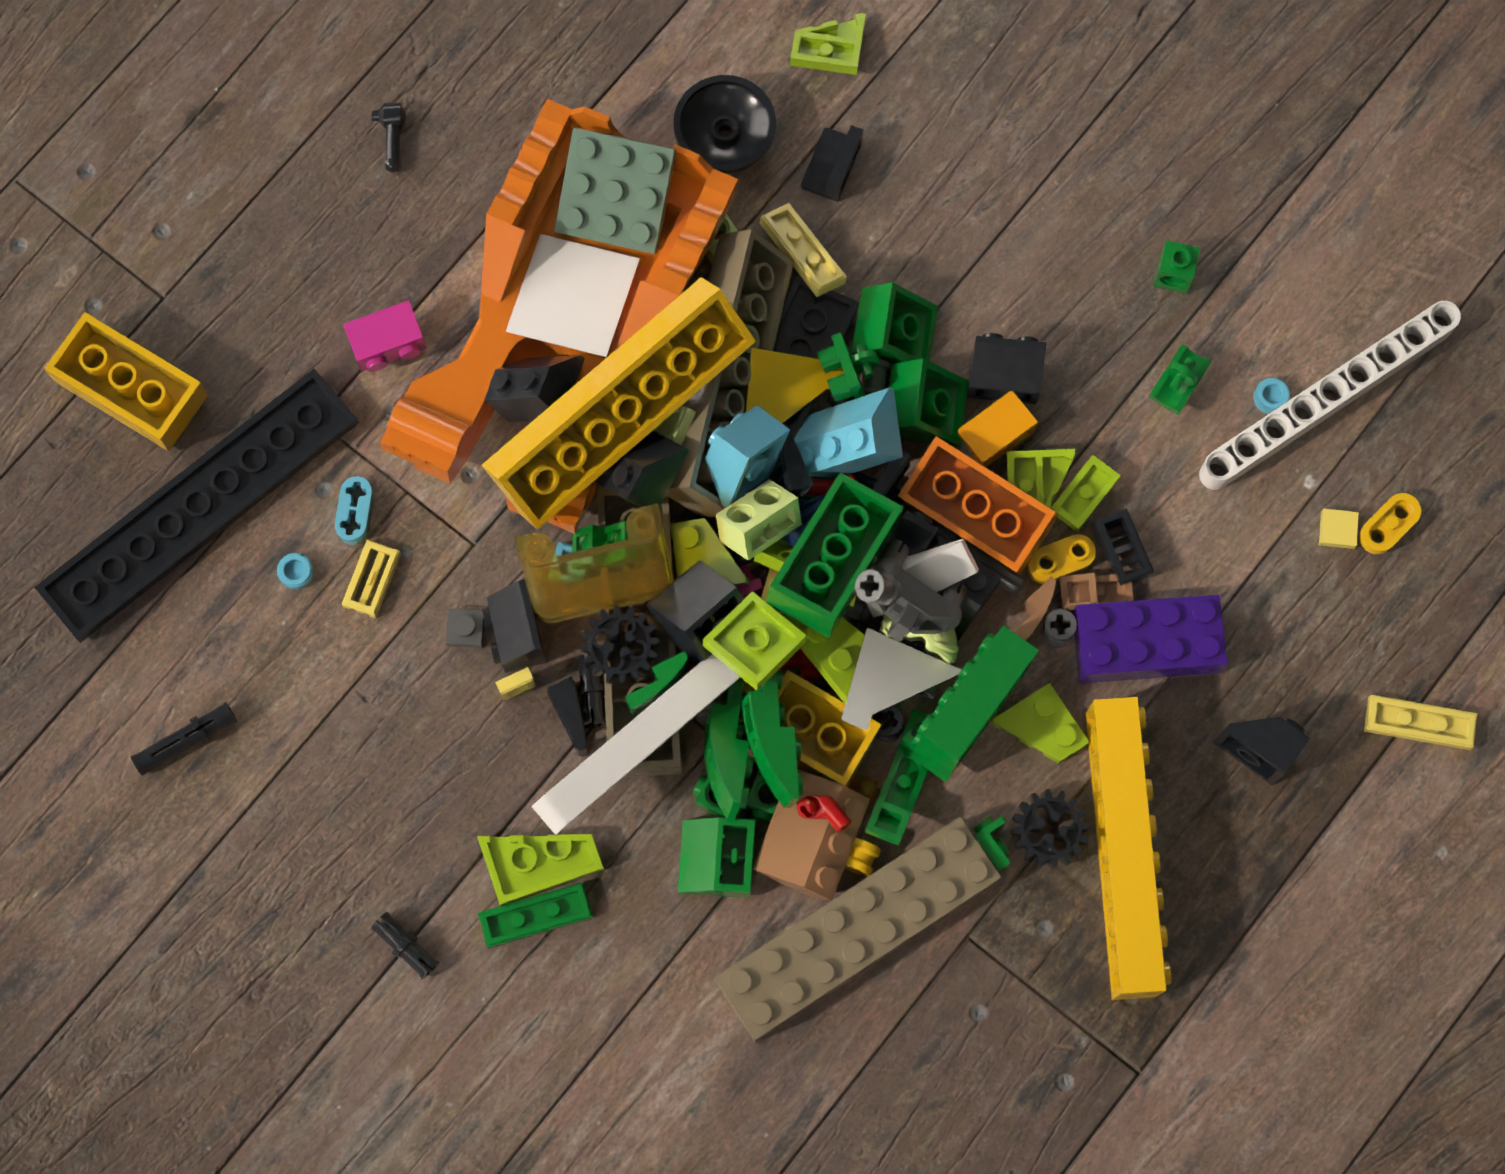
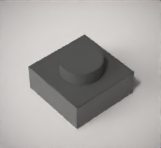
[446,609,485,648]

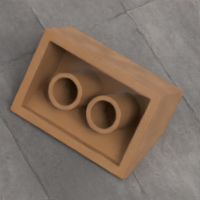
[752,770,870,901]

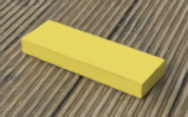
[760,203,847,297]
[1364,695,1478,750]

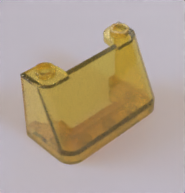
[514,503,673,623]

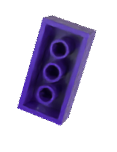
[1072,595,1228,684]

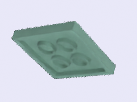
[554,127,677,254]

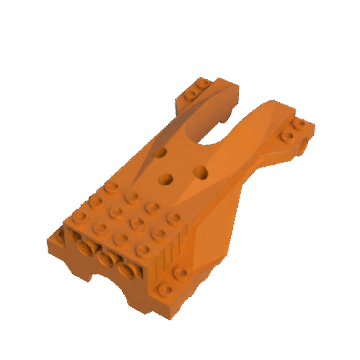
[380,99,738,534]

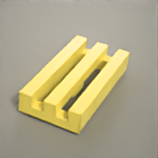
[342,540,401,618]

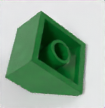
[852,282,938,367]
[889,359,969,447]

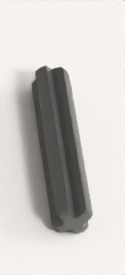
[932,523,1024,594]

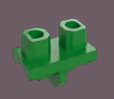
[817,332,879,401]
[1149,344,1212,415]

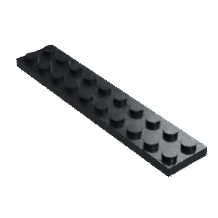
[34,369,359,643]

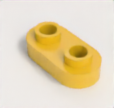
[1359,493,1421,555]
[1027,534,1096,584]

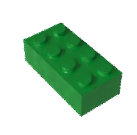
[766,473,903,638]
[911,625,1039,782]

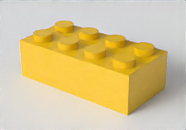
[44,312,208,451]

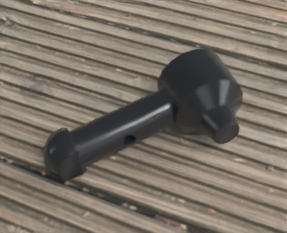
[371,103,406,173]

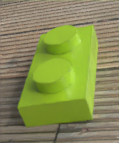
[1050,455,1121,532]

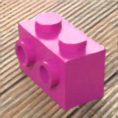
[343,300,427,372]

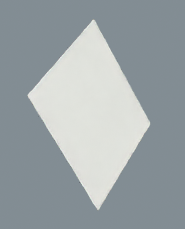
[506,234,640,357]

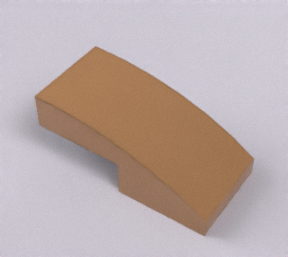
[1059,573,1134,613]
[1014,576,1056,642]

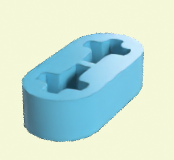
[335,476,374,545]

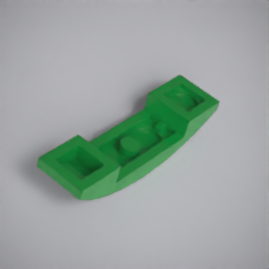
[865,709,928,846]

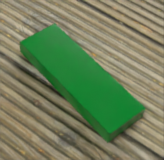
[478,882,593,949]

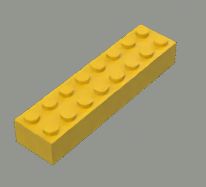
[482,277,756,530]
[1085,697,1171,1000]

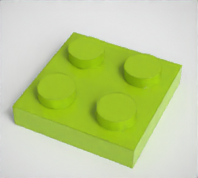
[703,591,807,690]

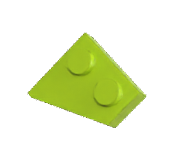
[1007,449,1075,508]
[670,518,749,586]
[991,683,1090,764]

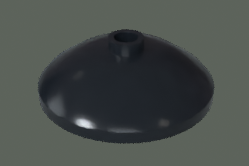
[673,75,776,173]

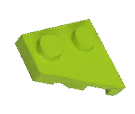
[790,13,866,75]

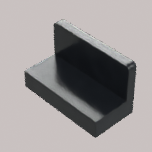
[801,125,864,202]

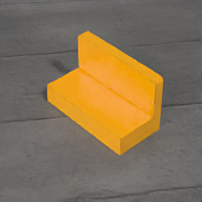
[958,391,1038,468]

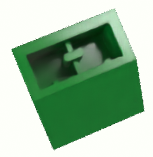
[678,817,755,898]

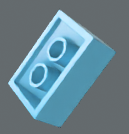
[794,388,903,479]

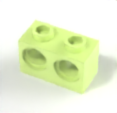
[716,479,802,560]

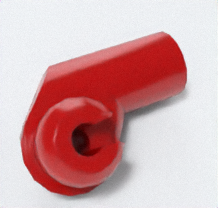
[797,795,852,833]

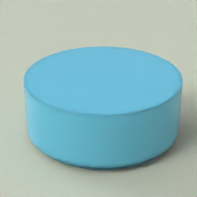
[1253,378,1290,414]
[277,553,314,590]

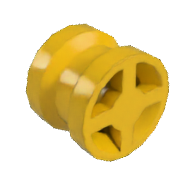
[844,838,881,877]

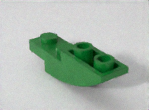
[742,669,804,808]
[704,678,754,822]

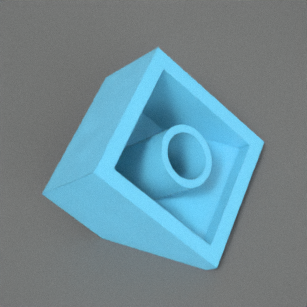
[705,405,790,508]

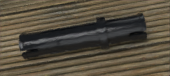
[131,702,237,776]

